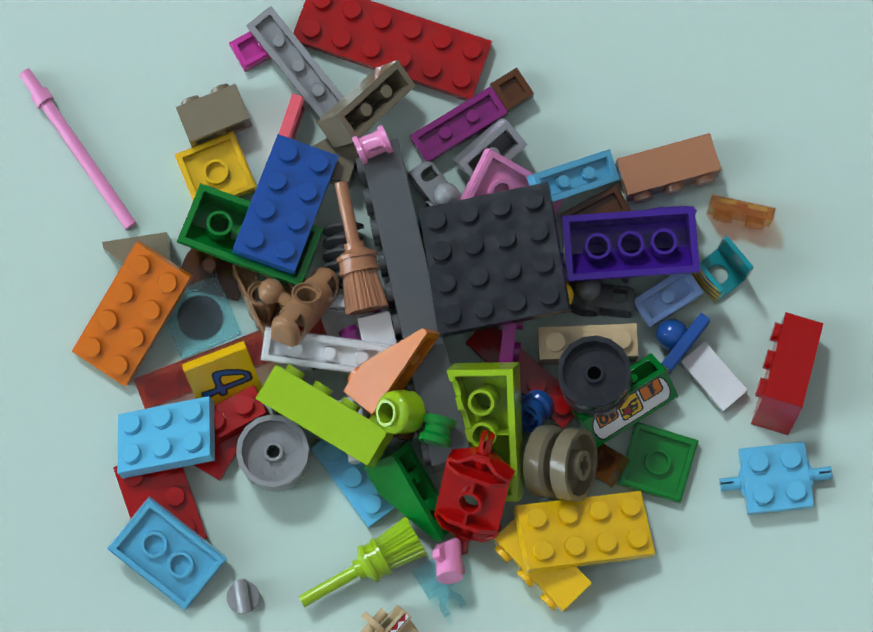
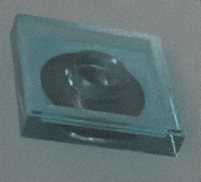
[166,274,242,360]

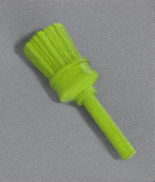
[298,516,427,608]

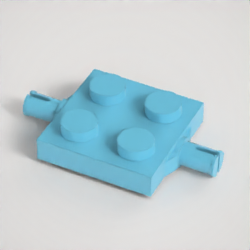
[719,442,833,515]

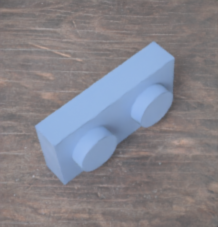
[634,273,704,329]

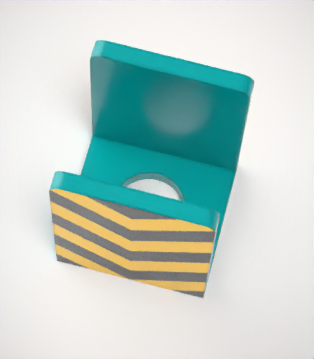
[691,235,754,304]

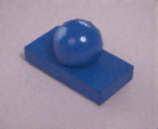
[656,313,710,374]

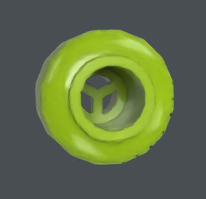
[376,390,426,434]

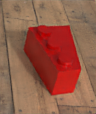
[751,312,824,435]

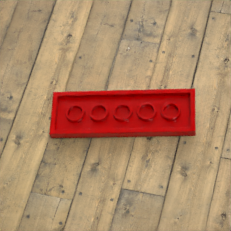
[293,0,492,101]

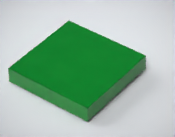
[617,422,699,504]

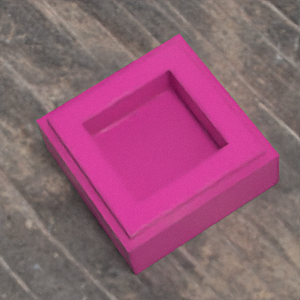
[229,31,271,72]

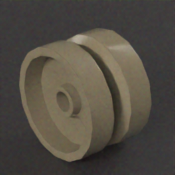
[523,424,597,502]

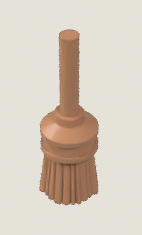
[334,181,389,315]

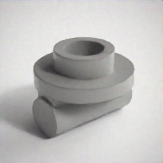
[227,579,260,614]

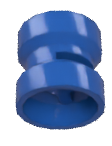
[521,390,554,433]

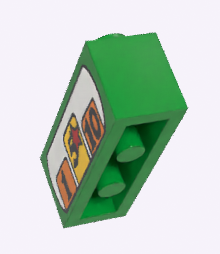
[570,353,678,448]

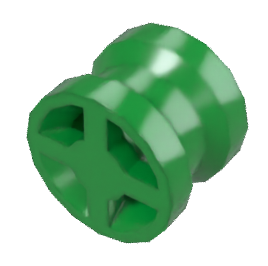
[418,413,457,448]

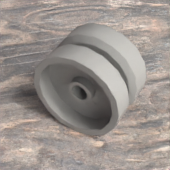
[236,414,312,492]

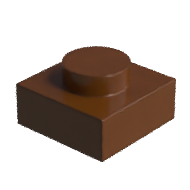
[490,68,534,112]
[595,444,630,488]

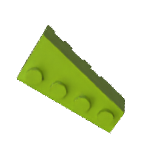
[446,362,525,502]
[255,364,394,469]

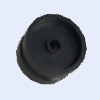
[557,335,632,418]

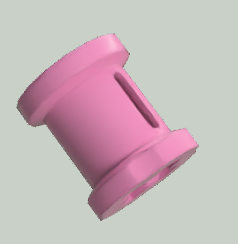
[352,125,393,165]

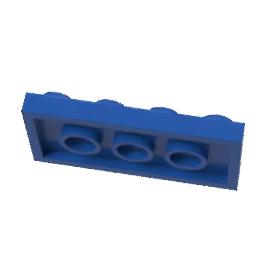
[232,134,339,275]

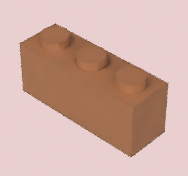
[615,133,721,204]

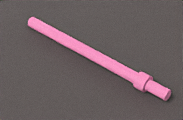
[19,69,136,230]

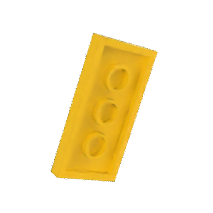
[513,491,655,573]

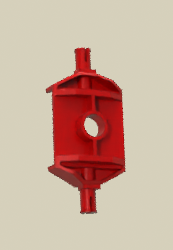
[434,431,515,555]

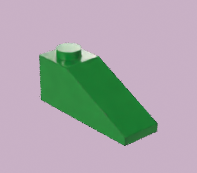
[363,441,448,542]

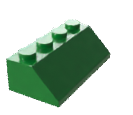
[177,183,323,286]

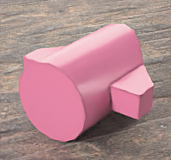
[432,538,465,584]

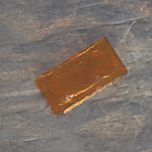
[706,194,776,230]

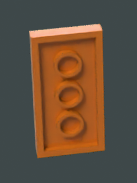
[72,241,194,386]

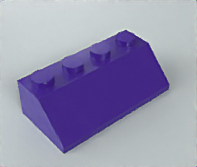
[560,207,700,282]

